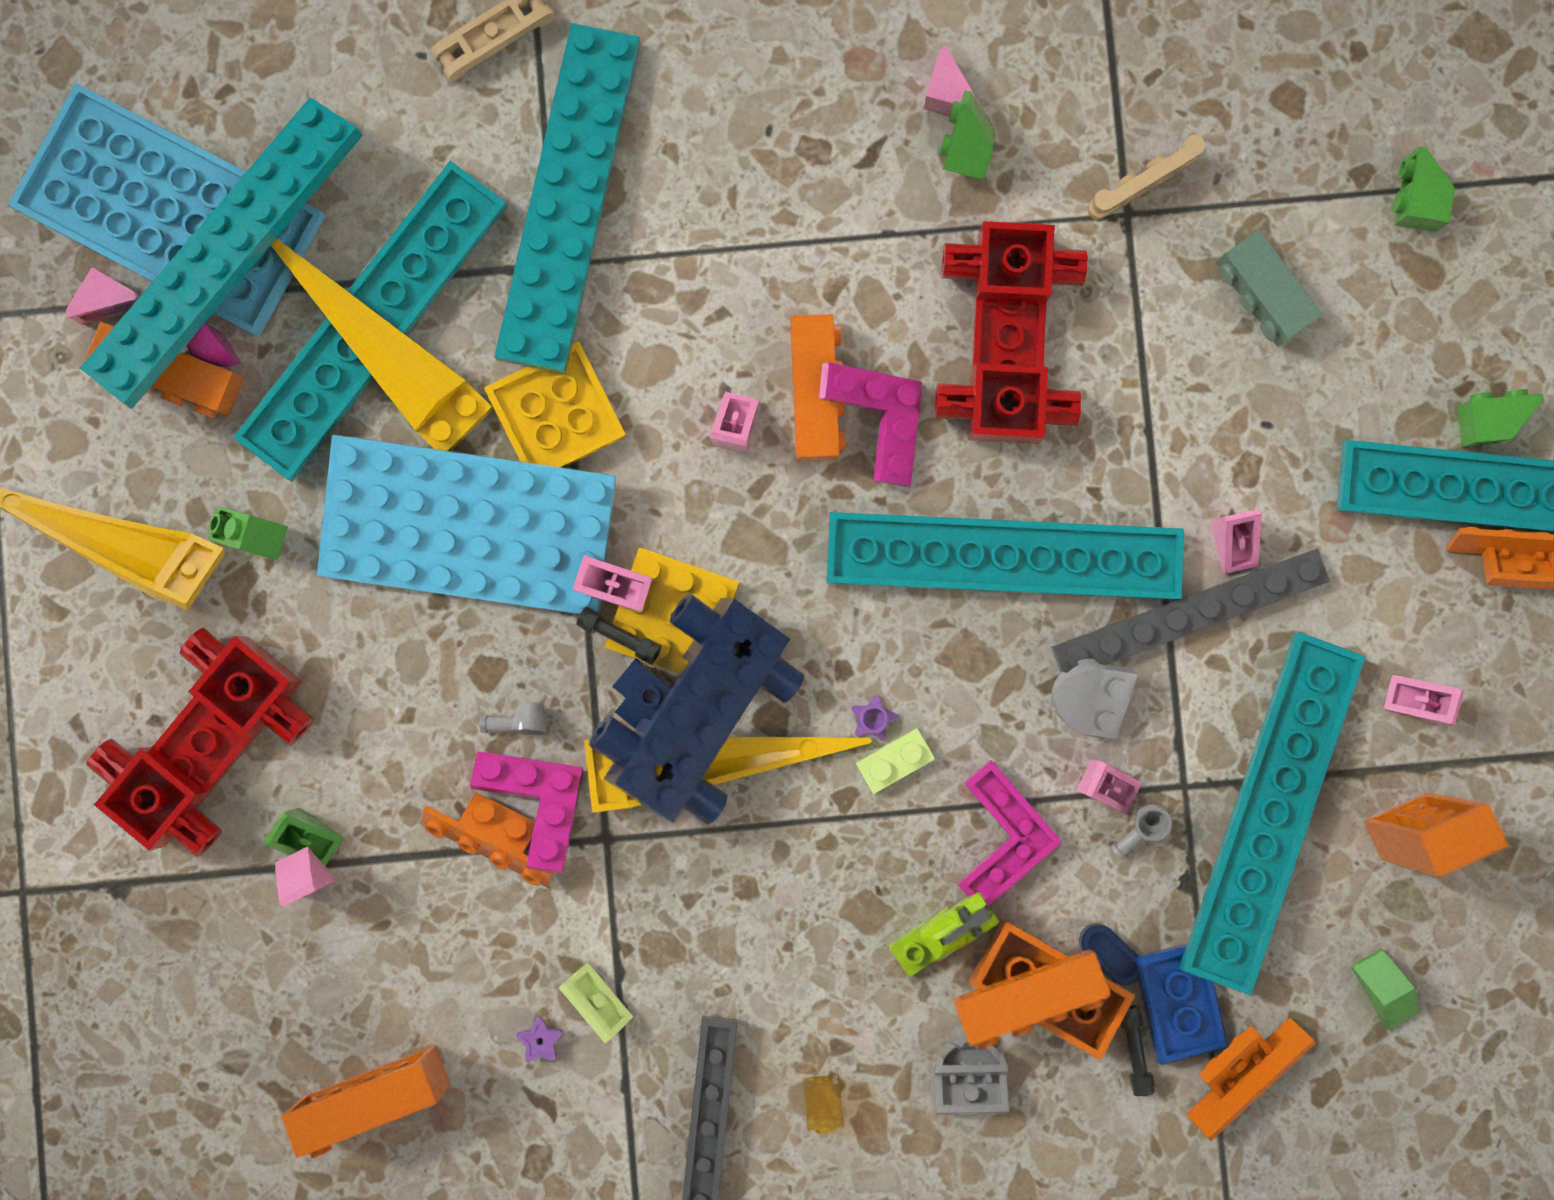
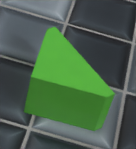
[264,808,343,866]
[1350,949,1419,1030]

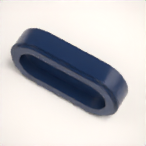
[1079,923,1139,985]

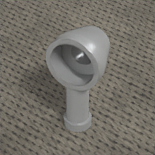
[479,702,547,735]
[1111,803,1172,860]

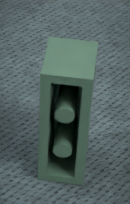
[1216,229,1323,346]

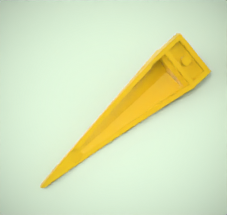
[271,238,494,451]
[0,487,225,611]
[584,737,873,813]

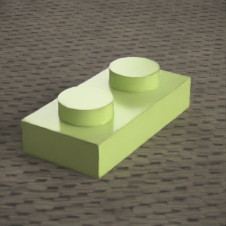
[855,728,935,794]
[559,962,633,1043]

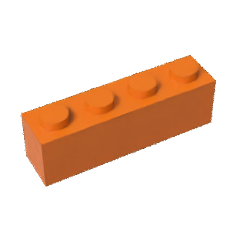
[790,314,846,462]
[84,321,244,419]
[952,950,1111,1049]

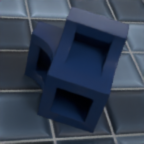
[612,658,675,729]

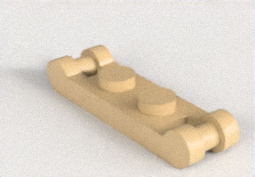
[430,0,555,82]
[1087,135,1205,220]

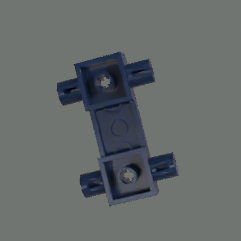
[589,593,804,824]

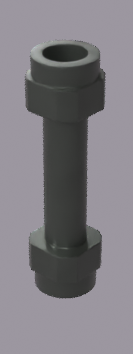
[576,607,662,665]
[1120,1005,1155,1097]

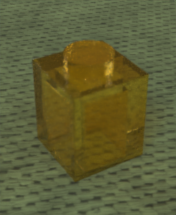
[803,1074,844,1134]

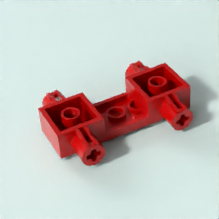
[934,221,1088,444]
[86,628,314,857]

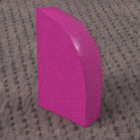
[186,322,241,368]

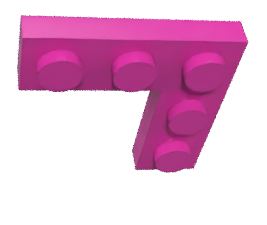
[819,362,923,487]
[470,751,583,875]
[956,760,1062,908]

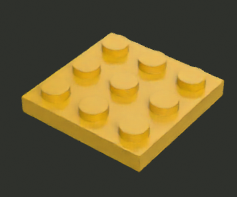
[484,341,627,468]
[604,547,740,674]

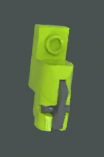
[889,891,1000,977]

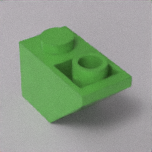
[939,90,996,180]
[1392,146,1455,232]
[1457,389,1543,447]
[208,506,288,560]

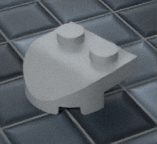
[1051,658,1138,739]
[933,1036,1009,1115]

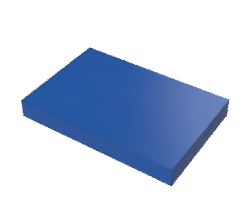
[1135,944,1228,1065]

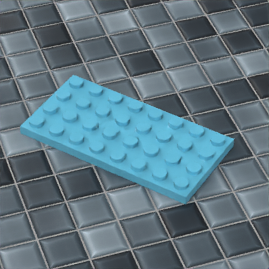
[8,82,326,338]
[317,435,617,614]

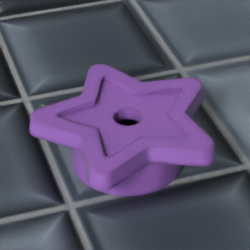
[852,695,897,741]
[517,1016,563,1062]

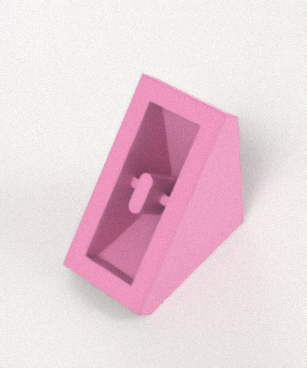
[923,46,981,116]
[66,268,140,325]
[710,392,759,453]
[1211,509,1262,574]
[572,555,652,612]
[1383,675,1464,725]
[1076,759,1142,814]
[275,847,335,907]

